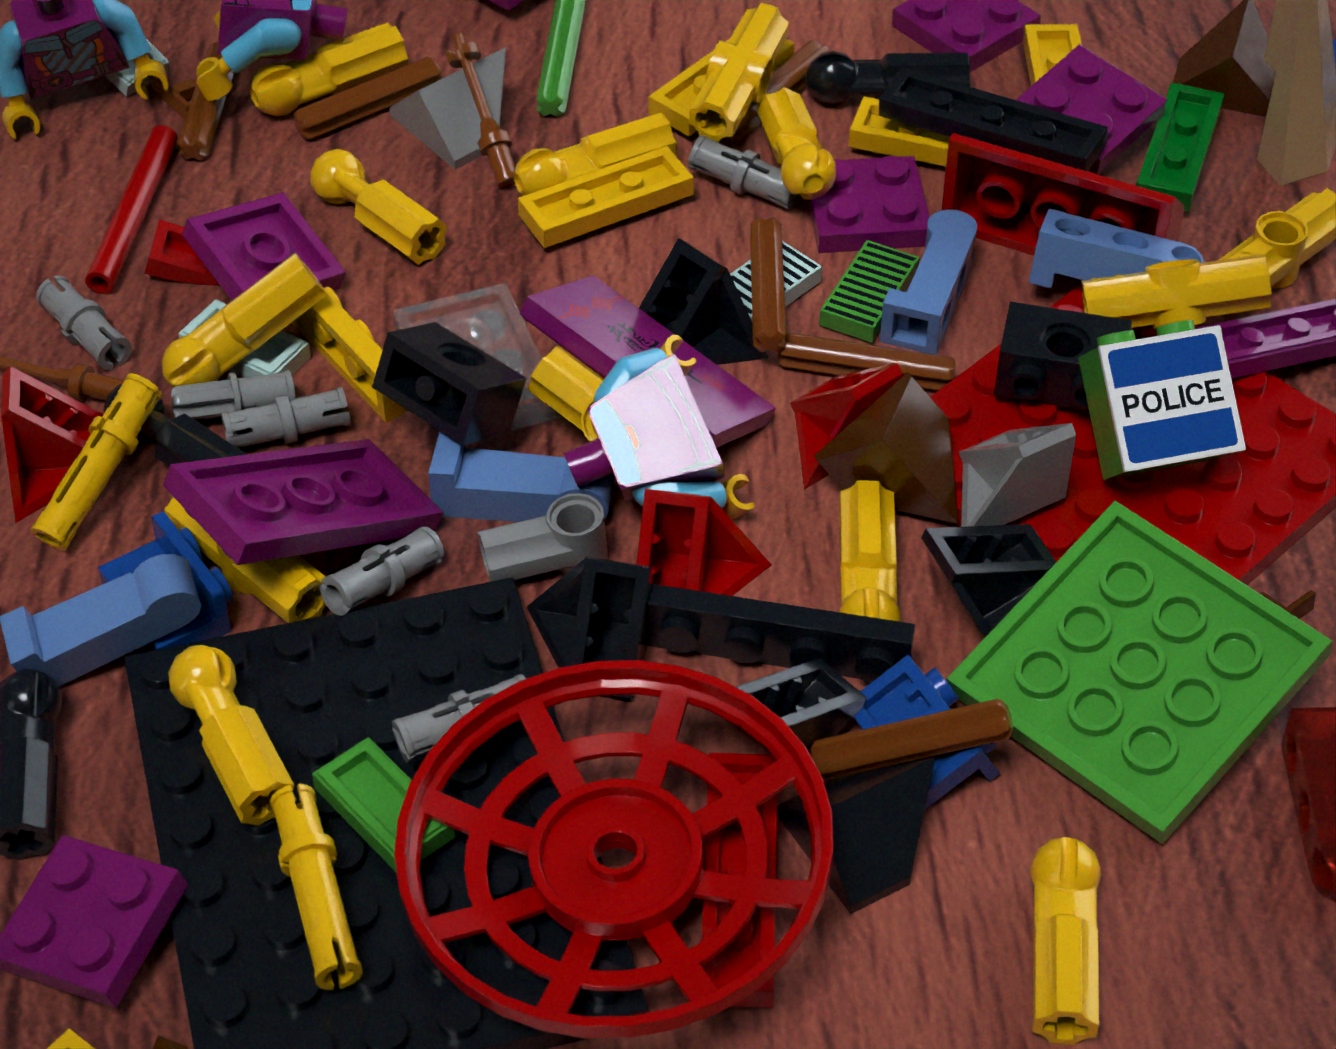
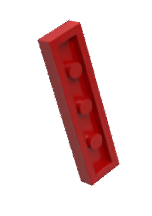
[701,752,777,1008]

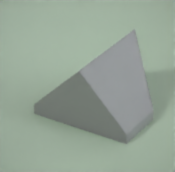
[390,47,506,170]
[959,423,1076,527]

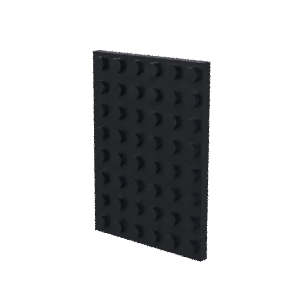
[124,577,648,1049]

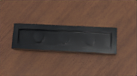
[879,68,1108,172]
[648,584,915,683]

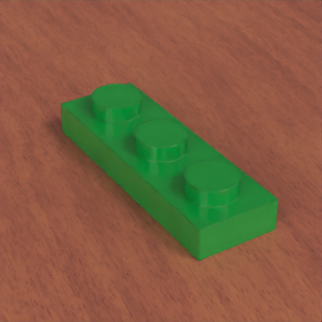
[1136,82,1225,212]

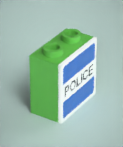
[1078,320,1246,480]

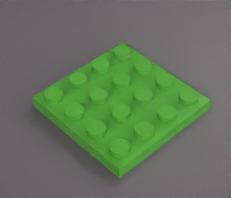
[946,501,1332,844]

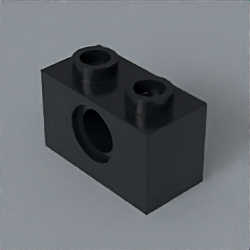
[994,301,1132,410]
[372,322,527,445]

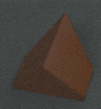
[1173,0,1276,117]
[814,372,958,524]

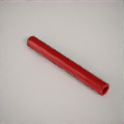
[85,125,178,294]

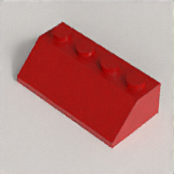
[941,133,1185,255]

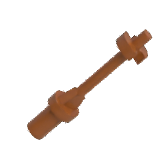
[446,33,515,188]
[0,356,124,401]

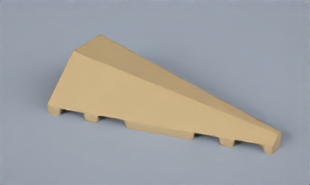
[1257,0,1336,186]

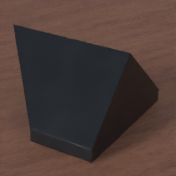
[639,238,768,365]
[921,524,1056,638]
[527,556,652,699]
[737,658,867,755]
[777,757,935,914]

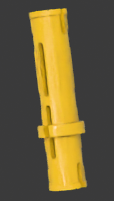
[30,373,163,551]
[270,784,363,990]

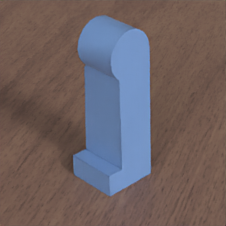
[880,209,977,355]
[1028,209,1205,288]
[428,432,615,522]
[0,554,201,686]

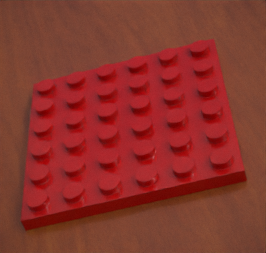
[930,284,1336,585]

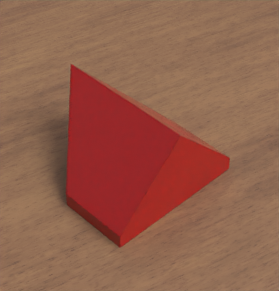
[790,362,903,490]
[1,366,103,523]
[636,488,772,596]

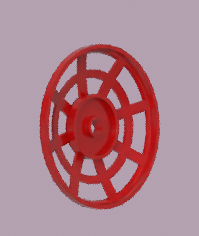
[394,660,833,1038]

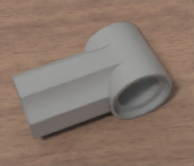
[477,493,608,582]

